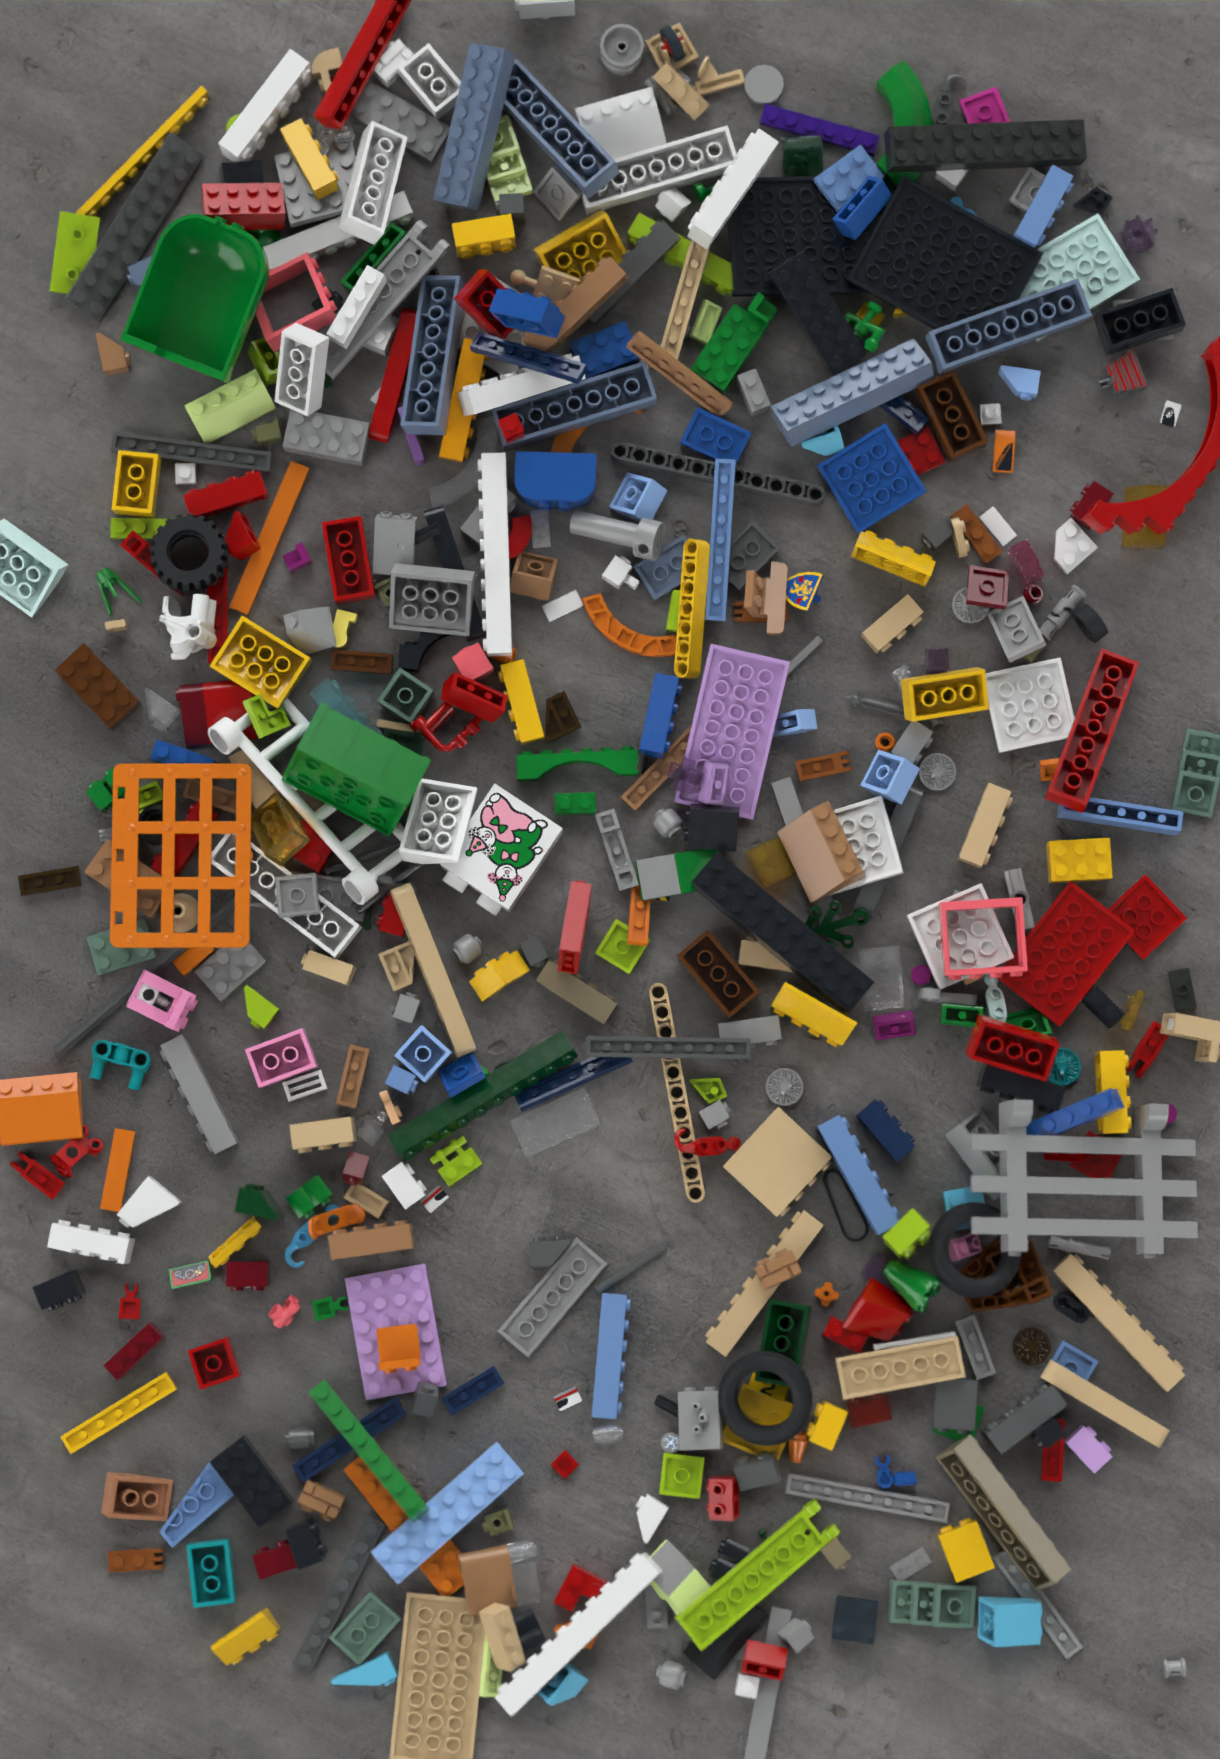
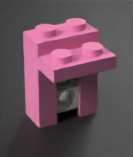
[125,970,198,1032]

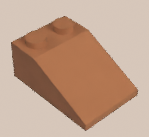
[101,1472,173,1521]

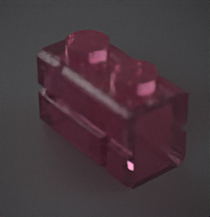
[1007,539,1045,587]

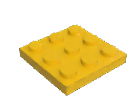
[723,1383,793,1461]

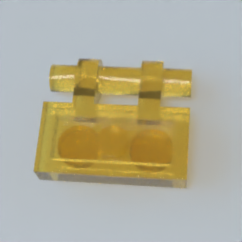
[1119,990,1145,1033]

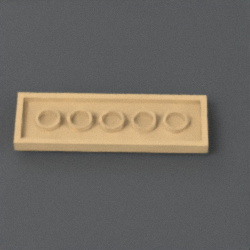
[835,1336,966,1400]

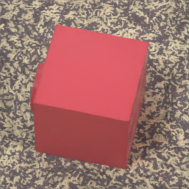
[452,642,494,682]

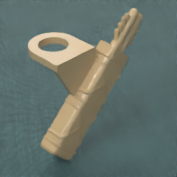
[693,56,745,97]

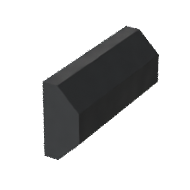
[683,1605,768,1680]

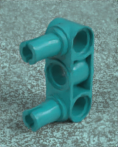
[89,1040,152,1091]

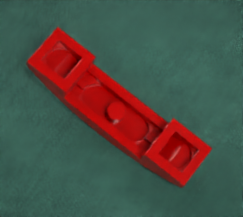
[120,530,187,597]

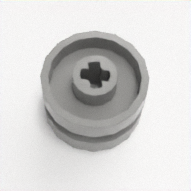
[600,24,644,76]

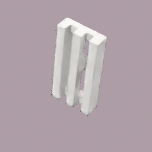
[282,1070,328,1102]

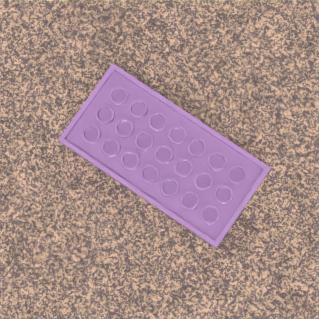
[674,643,790,820]

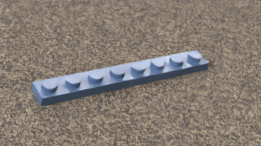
[705,459,736,621]

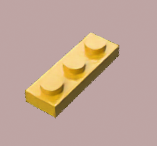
[208,1216,262,1268]

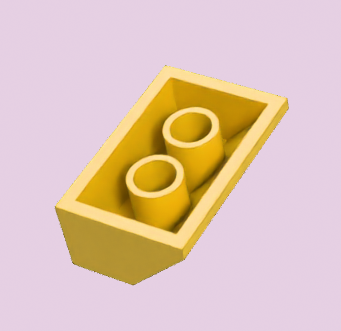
[210,1607,280,1665]

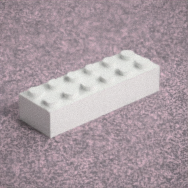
[219,49,313,162]
[338,121,408,245]
[688,129,779,250]
[457,353,586,416]

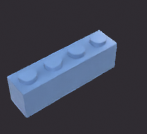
[1014,165,1074,248]

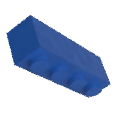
[639,673,682,759]

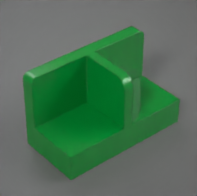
[747,292,777,328]

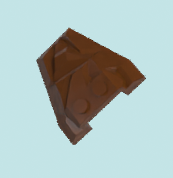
[959,1237,1054,1313]

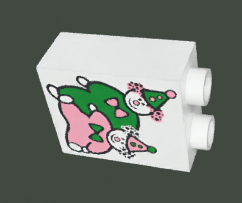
[440,784,563,916]

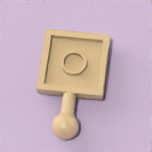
[510,266,580,304]

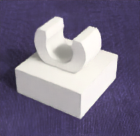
[979,403,1002,426]

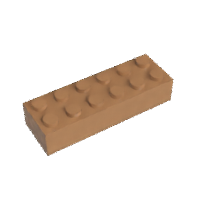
[522,256,630,353]

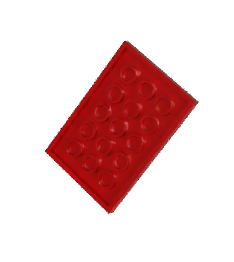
[997,881,1135,1027]

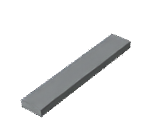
[992,1549,1083,1659]

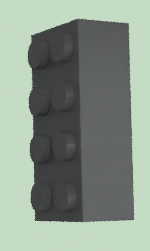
[982,1382,1067,1454]

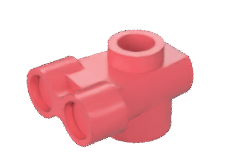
[268,1295,300,1329]

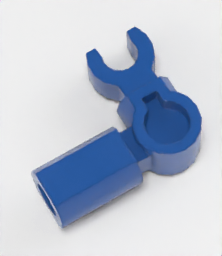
[875,1455,916,1488]

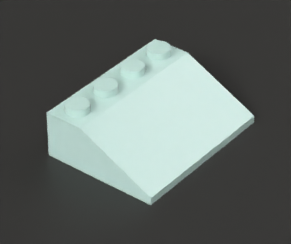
[0,519,69,617]

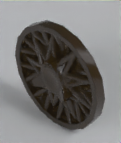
[1012,1327,1051,1366]

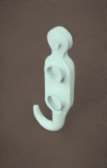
[984,974,1007,1022]

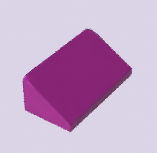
[872,1010,916,1041]

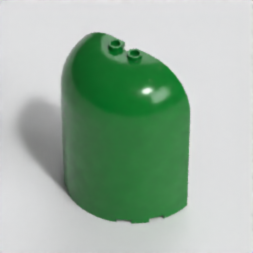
[120,214,269,383]

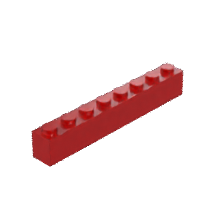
[313,0,412,130]

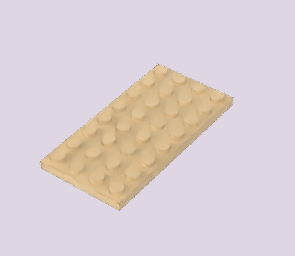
[389,1591,485,1759]

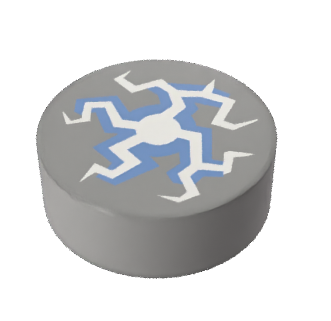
[661,1432,679,1453]

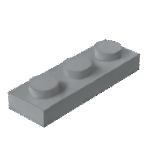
[955,1315,996,1380]

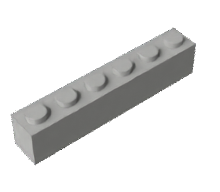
[160,1034,239,1154]

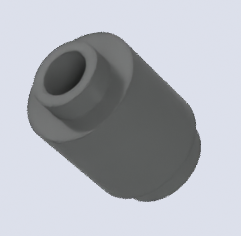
[285,1427,316,1449]

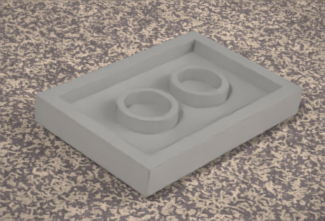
[987,596,1046,662]
[194,942,267,1002]

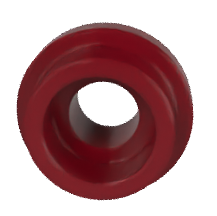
[1023,584,1043,604]

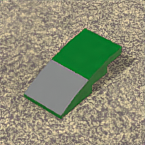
[635,849,718,901]

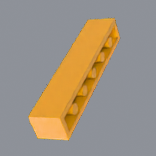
[439,338,489,463]

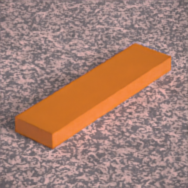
[100,1128,136,1212]

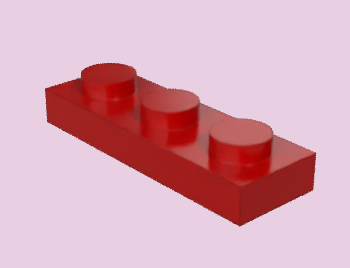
[1041,1418,1065,1482]

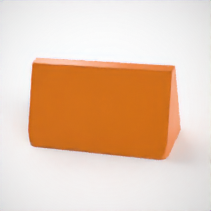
[172,948,216,977]

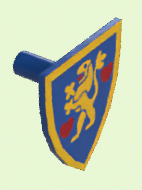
[786,572,824,612]

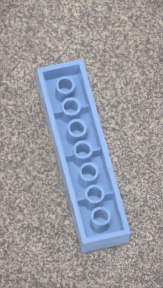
[370,1442,524,1584]

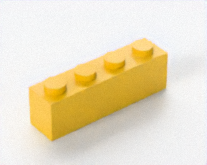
[280,118,339,200]
[498,659,545,745]

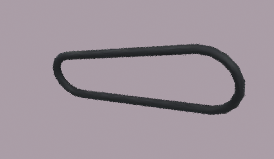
[823,1169,868,1242]

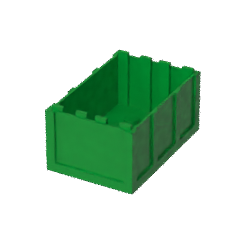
[281,702,431,837]

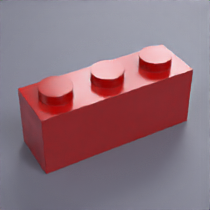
[440,672,507,723]

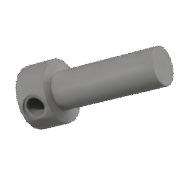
[570,510,666,561]

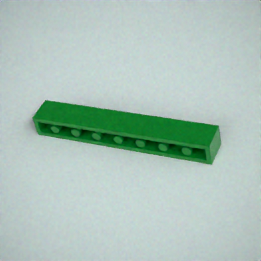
[308,1380,429,1522]

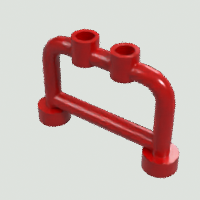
[409,702,482,753]

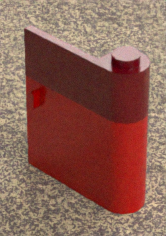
[175,680,258,746]

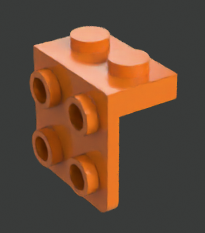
[377,1324,422,1374]

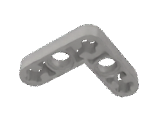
[918,988,977,1006]

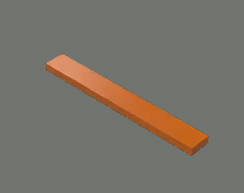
[229,461,310,616]

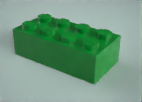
[690,303,768,395]

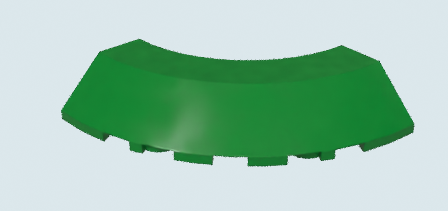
[876,60,932,190]

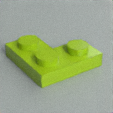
[243,694,291,739]

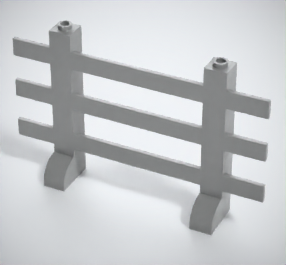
[970,1099,1198,1259]

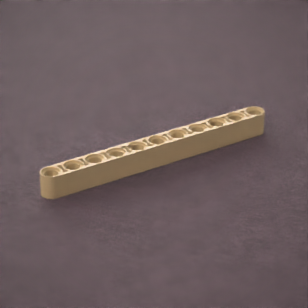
[649,983,705,1203]

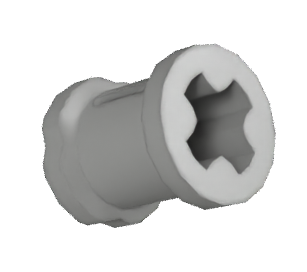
[1163,1658,1187,1678]

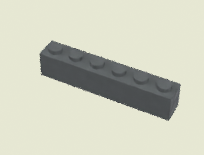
[589,220,681,325]

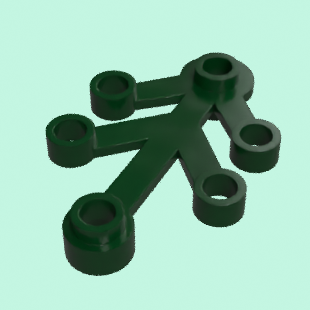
[805,900,869,949]

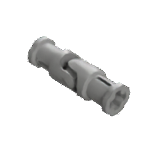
[1039,585,1087,642]

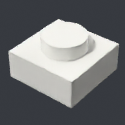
[175,463,196,485]

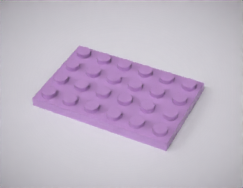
[345,1263,447,1400]

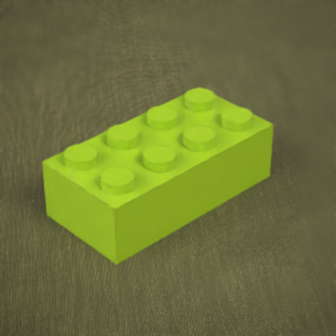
[883,1208,931,1261]

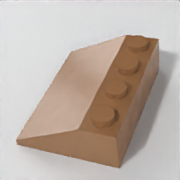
[777,801,866,904]

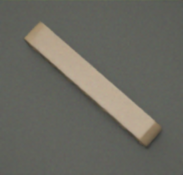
[1040,1359,1170,1448]

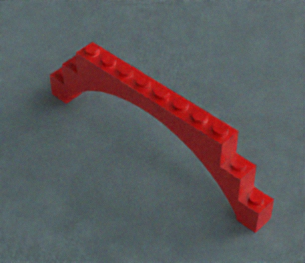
[1082,336,1220,535]

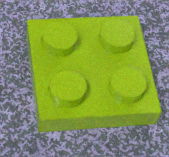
[595,919,650,975]
[659,1452,704,1499]

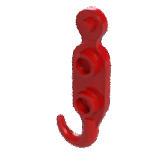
[674,1128,741,1157]

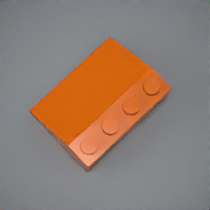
[0,1072,83,1146]

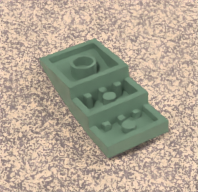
[1171,728,1220,817]
[887,1580,976,1628]

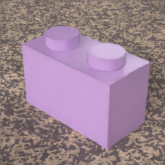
[1064,1425,1112,1474]

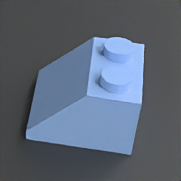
[609,472,667,523]

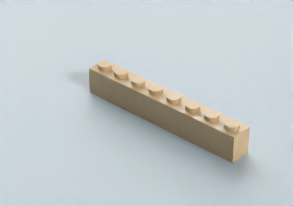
[705,1210,824,1357]
[1051,1254,1185,1392]

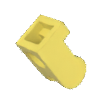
[333,609,358,649]

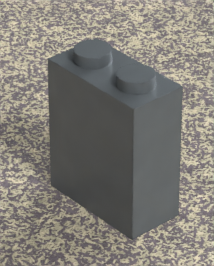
[932,1378,978,1434]

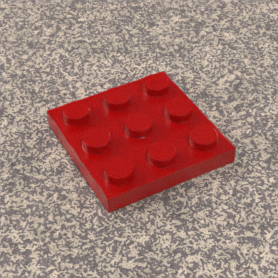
[1108,874,1187,960]

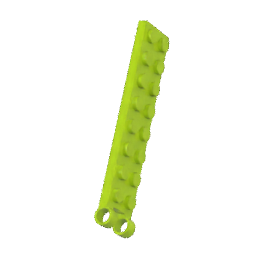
[674,1499,840,1651]

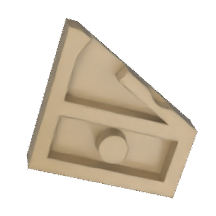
[378,941,415,992]

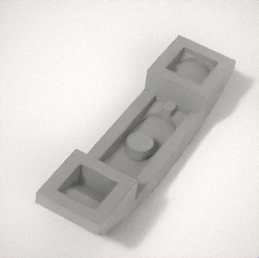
[595,809,639,891]

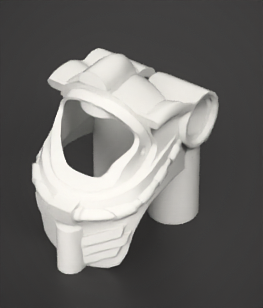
[159,594,217,660]

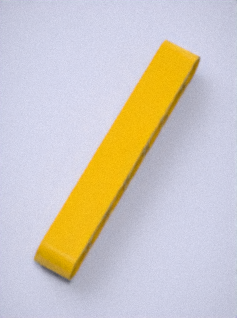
[674,539,710,679]

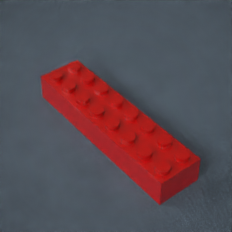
[1044,648,1140,813]

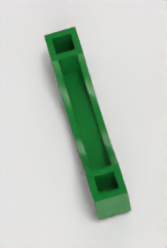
[516,746,639,782]

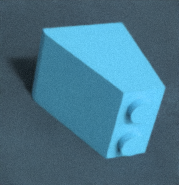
[978,1596,1043,1647]

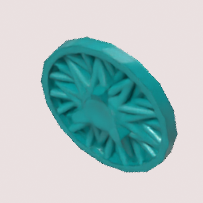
[1048,1048,1081,1086]

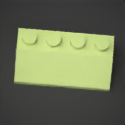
[184,369,276,444]

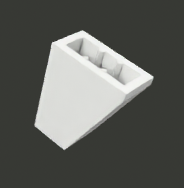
[117,1176,182,1228]

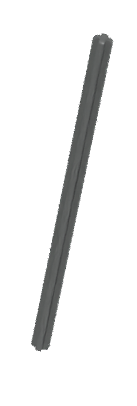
[53,892,235,1056]

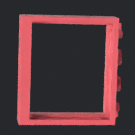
[255,252,337,352]
[939,897,1028,980]

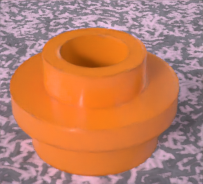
[875,732,895,752]

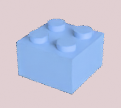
[860,750,920,805]
[394,1025,453,1083]

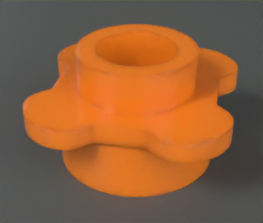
[814,1282,839,1306]

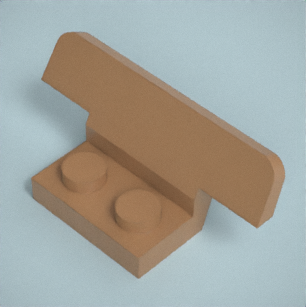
[744,561,788,635]

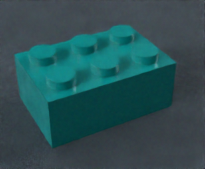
[186,1538,237,1608]

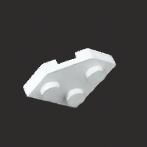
[1054,518,1098,575]

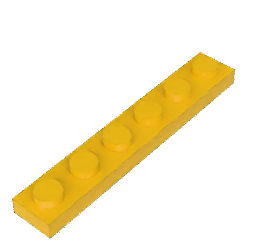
[60,1372,177,1454]

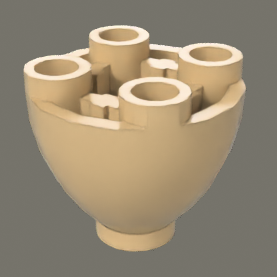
[174,893,198,933]

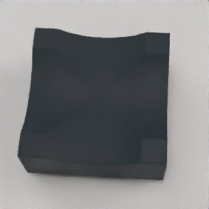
[832,1595,879,1645]

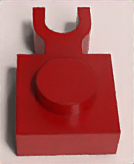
[118,1283,141,1320]

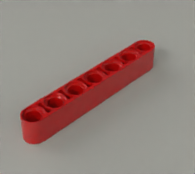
[368,307,417,443]

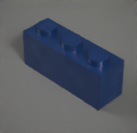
[856,1099,915,1162]

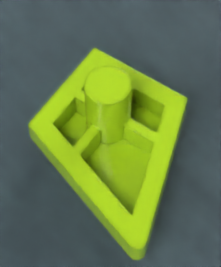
[690,1078,728,1104]

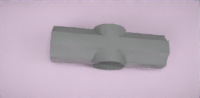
[1003,868,1035,930]

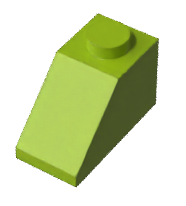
[244,985,281,1030]

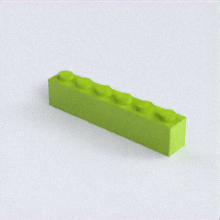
[627,213,733,296]

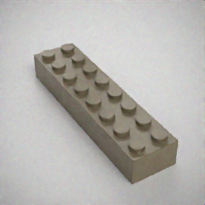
[936,1435,1071,1591]

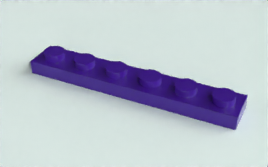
[760,103,880,156]

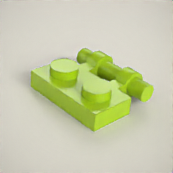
[429,1135,483,1187]

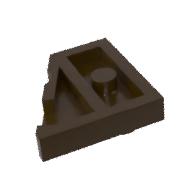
[545,691,582,744]

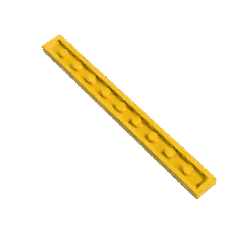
[76,86,209,217]

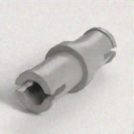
[645,76,677,115]

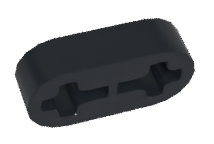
[1053,1293,1089,1323]

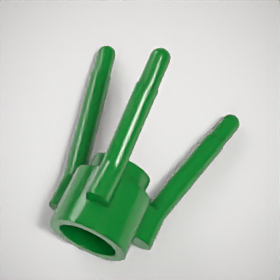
[95,567,142,615]

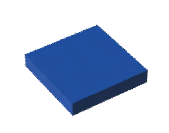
[437,1052,486,1098]

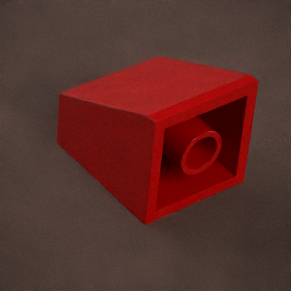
[842,1277,913,1342]

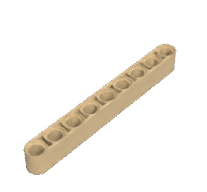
[390,883,476,1058]

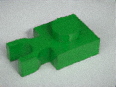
[311,1296,349,1321]

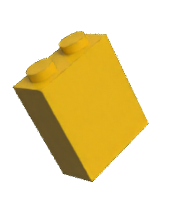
[937,1517,995,1583]

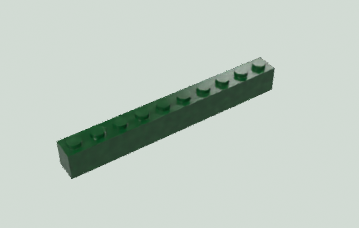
[387,1030,578,1162]

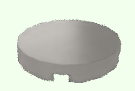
[744,65,784,105]

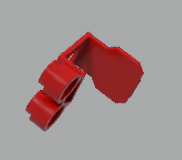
[50,1124,103,1179]

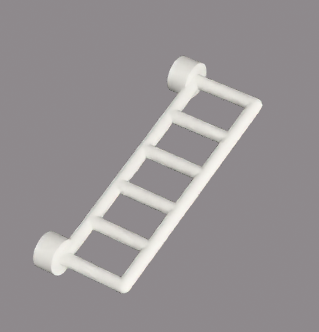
[208,698,405,905]

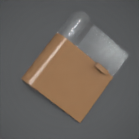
[458,1539,541,1617]

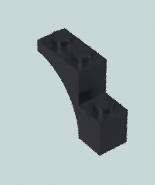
[398,632,451,672]

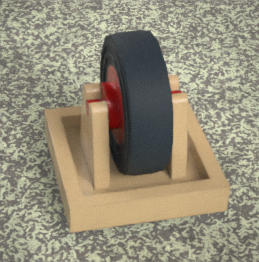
[645,23,699,70]

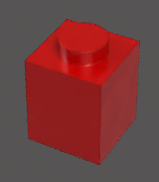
[498,413,525,444]

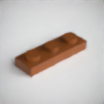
[950,504,1003,564]

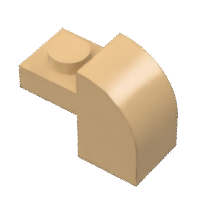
[312,48,342,93]

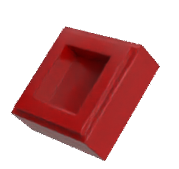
[550,1450,579,1479]

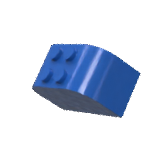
[515,451,597,512]

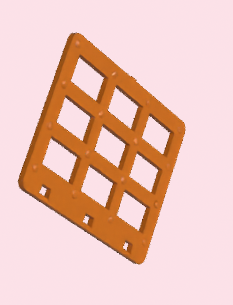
[110,764,253,948]

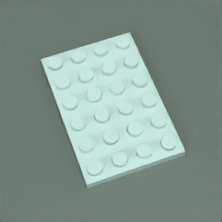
[1018,214,1140,341]

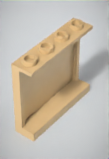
[722,1107,832,1217]

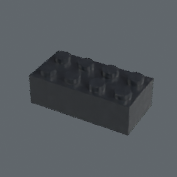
[1093,288,1186,356]
[976,1063,1066,1114]
[210,1435,294,1528]

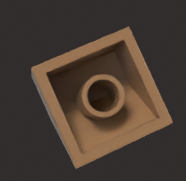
[510,551,559,601]

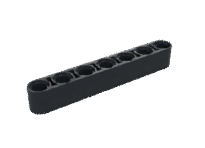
[423,505,487,642]

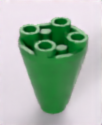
[883,1260,941,1313]

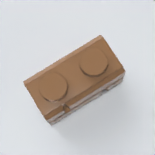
[754,1248,802,1290]
[297,1479,346,1522]

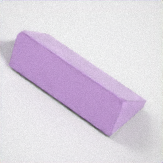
[698,762,729,805]

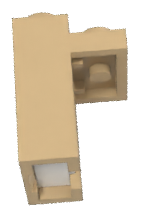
[1160,1013,1220,1063]

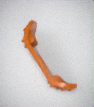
[308,1204,366,1239]

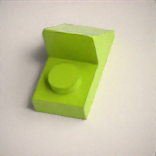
[124,781,163,813]

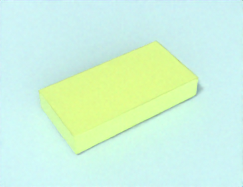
[689,300,723,345]

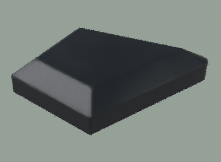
[1073,187,1113,215]

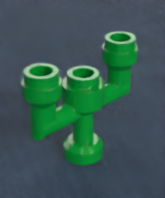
[845,301,886,354]

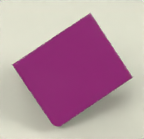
[283,542,313,574]

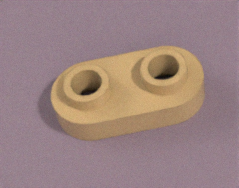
[950,517,970,558]

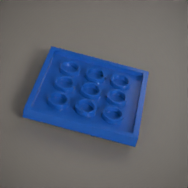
[817,423,927,534]

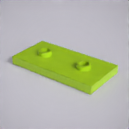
[49,211,100,294]

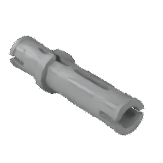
[1048,1235,1111,1260]

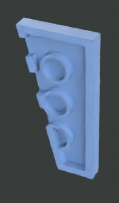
[159,1462,234,1548]

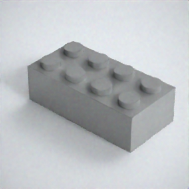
[283,409,370,467]

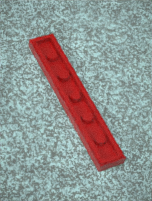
[207,544,228,664]

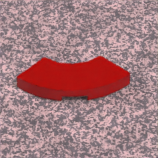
[509,515,532,561]

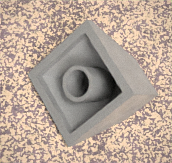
[283,606,337,655]

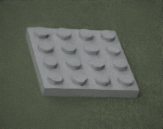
[274,135,356,228]

